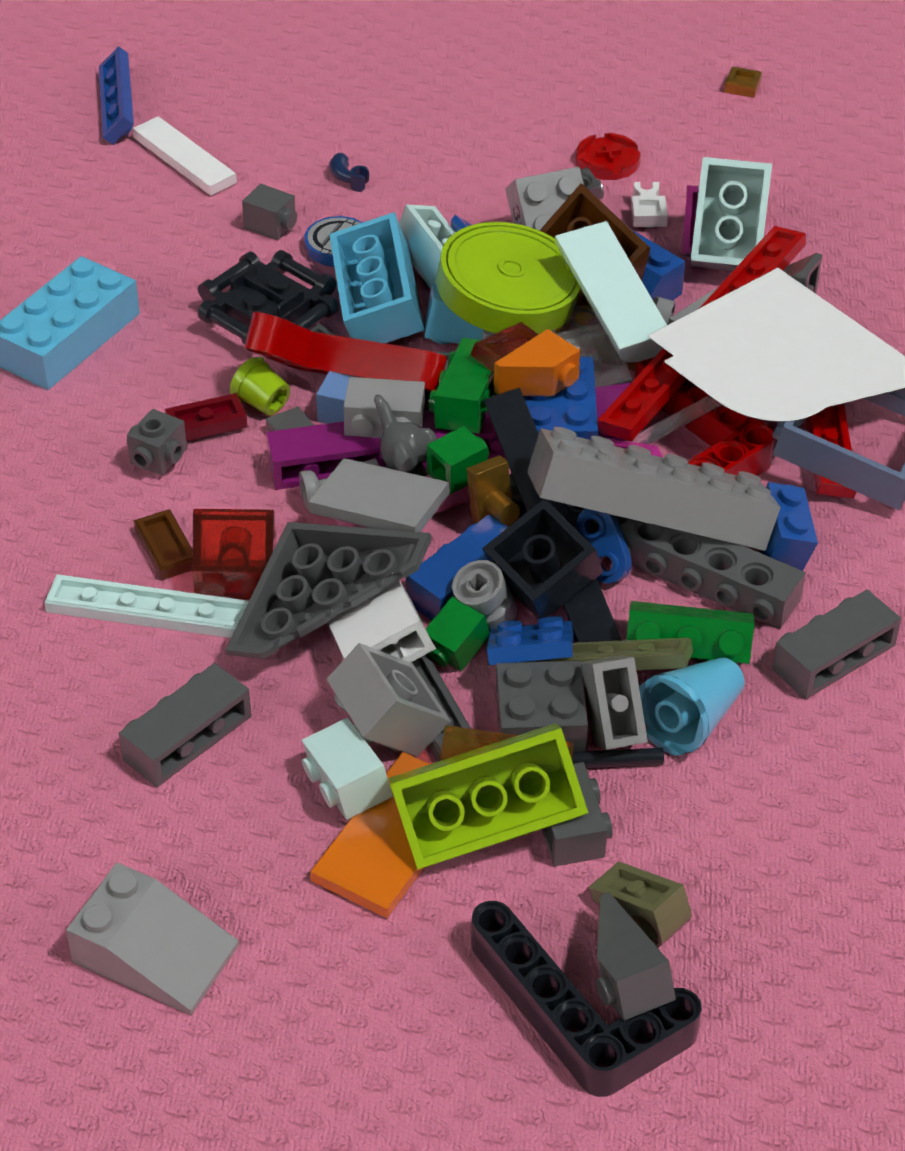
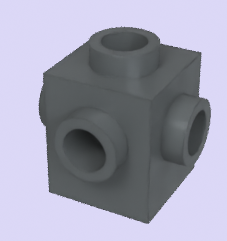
[127,409,187,476]

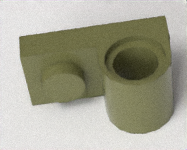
[589,861,692,948]

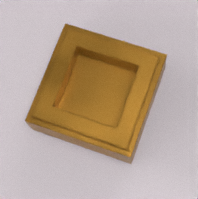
[724,66,762,98]

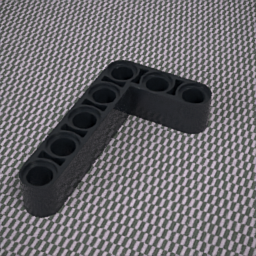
[471,901,702,1097]

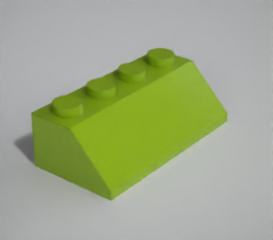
[388,723,588,870]

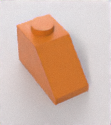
[494,329,580,396]

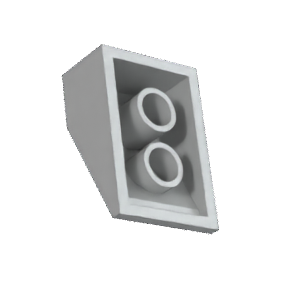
[66,862,239,1016]

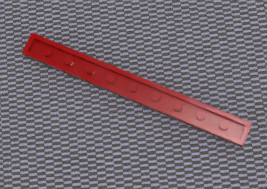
[598,226,806,442]

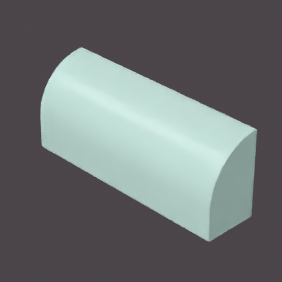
[555,221,667,362]

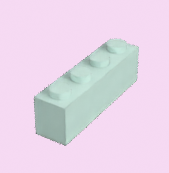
[400,205,455,289]

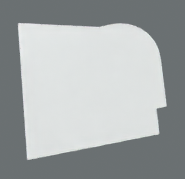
[647,268,905,421]

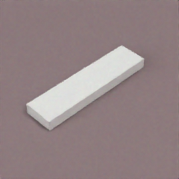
[132,116,237,196]

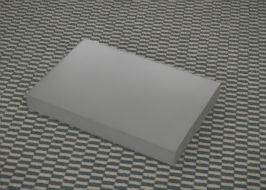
[308,458,450,532]

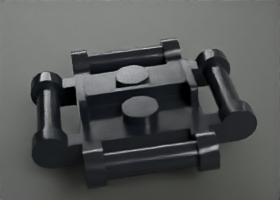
[197,250,339,345]

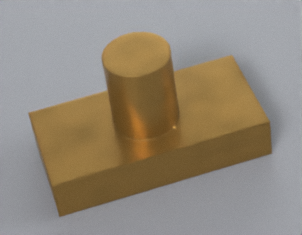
[466,455,520,527]

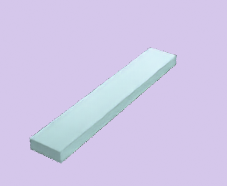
[45,574,249,638]

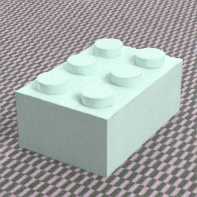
[690,157,772,271]

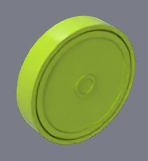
[436,222,581,336]

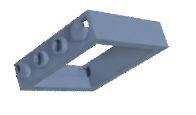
[772,388,905,511]

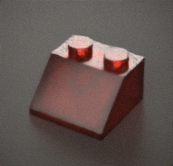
[192,509,277,600]

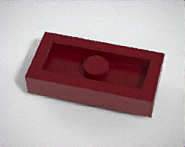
[165,393,248,441]

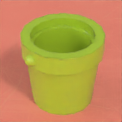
[229,356,291,416]

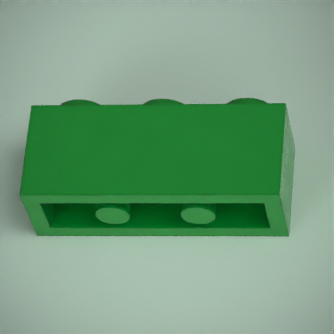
[429,338,506,433]
[626,601,754,664]

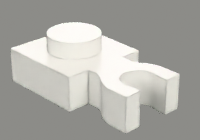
[631,182,668,228]

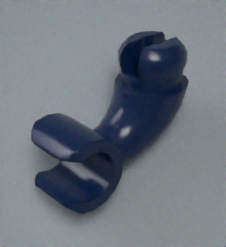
[329,153,369,192]

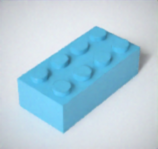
[329,212,425,343]
[0,256,140,390]

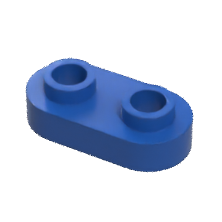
[576,508,632,583]

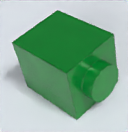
[427,426,489,494]
[426,597,490,672]

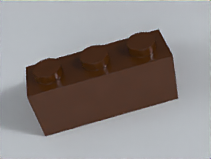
[539,183,651,281]

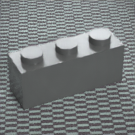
[772,589,902,700]
[119,663,252,788]

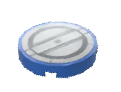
[304,216,363,267]

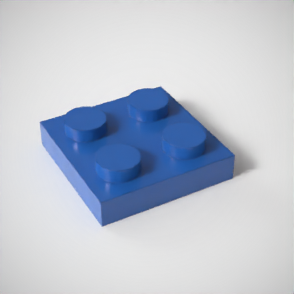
[487,616,574,665]

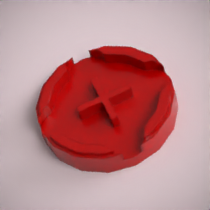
[576,133,641,180]

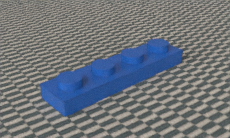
[99,46,134,145]

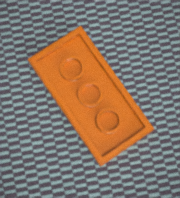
[310,752,429,918]

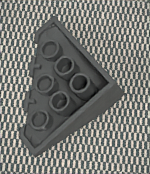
[225,522,432,659]

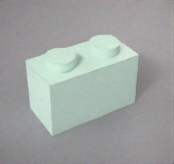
[301,717,393,820]

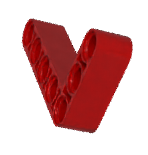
[244,312,447,393]
[635,357,775,476]

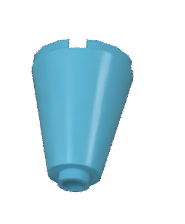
[639,658,745,755]

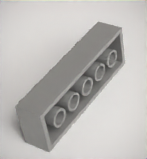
[527,427,781,550]

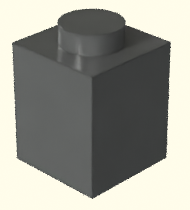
[242,183,297,241]

